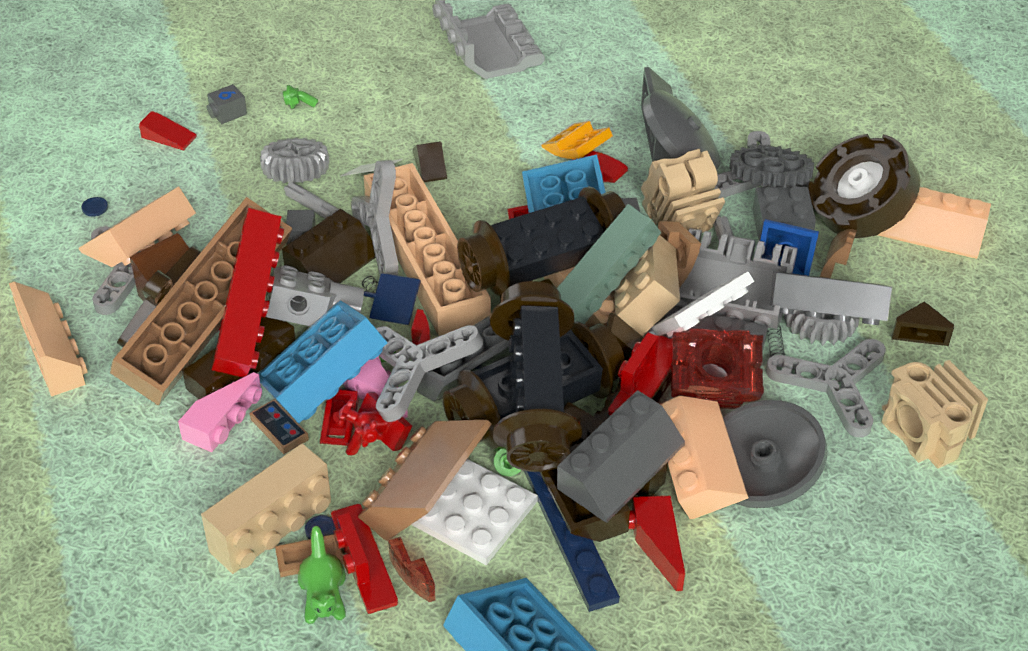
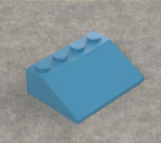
[522,155,606,213]
[258,300,388,423]
[443,578,596,651]

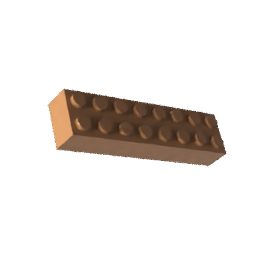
[110,197,292,405]

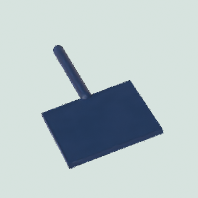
[364,273,421,326]

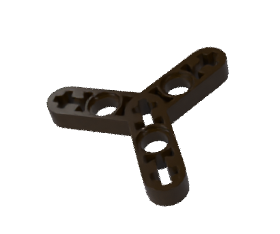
[117,246,201,347]

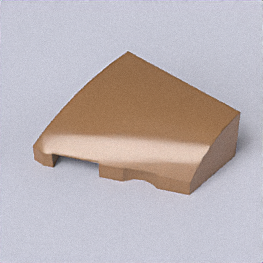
[658,221,701,288]
[820,229,857,278]

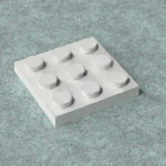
[652,272,754,337]
[411,459,538,565]

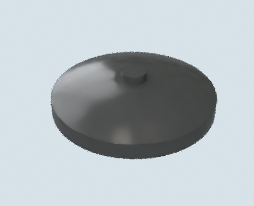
[643,90,720,170]
[723,400,828,508]

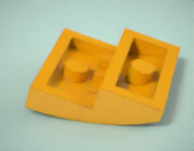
[541,121,613,159]

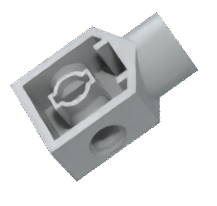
[266,266,364,326]

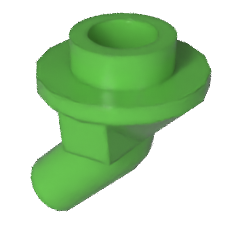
[283,85,318,109]
[494,447,521,477]

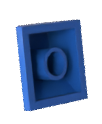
[760,219,819,276]

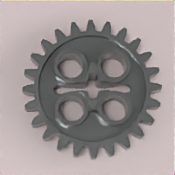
[729,145,814,188]

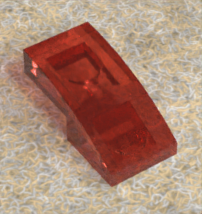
[388,537,435,602]

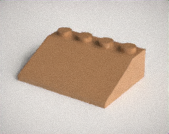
[358,420,491,541]

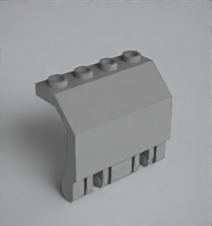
[432,0,545,79]
[675,228,798,329]

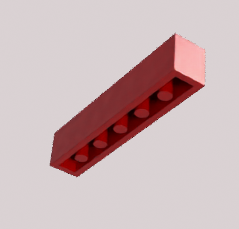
[211,208,284,377]

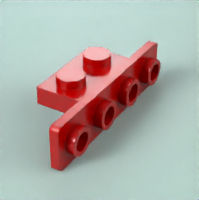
[608,332,684,416]
[331,504,398,614]

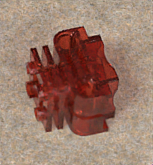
[671,328,764,409]

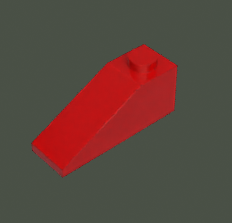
[629,495,685,591]

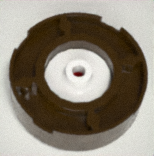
[808,134,920,238]

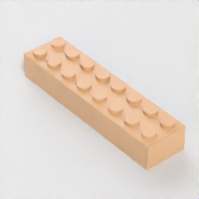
[364,163,491,336]

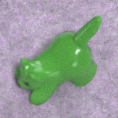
[298,526,346,624]

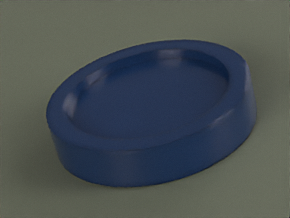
[81,197,108,217]
[305,515,336,539]

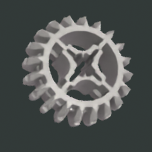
[260,137,330,184]
[784,310,860,346]

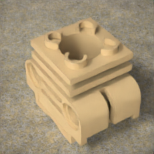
[641,149,725,233]
[882,360,988,469]

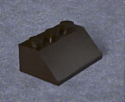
[282,208,376,283]
[540,443,630,542]

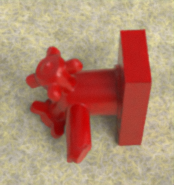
[338,392,413,456]

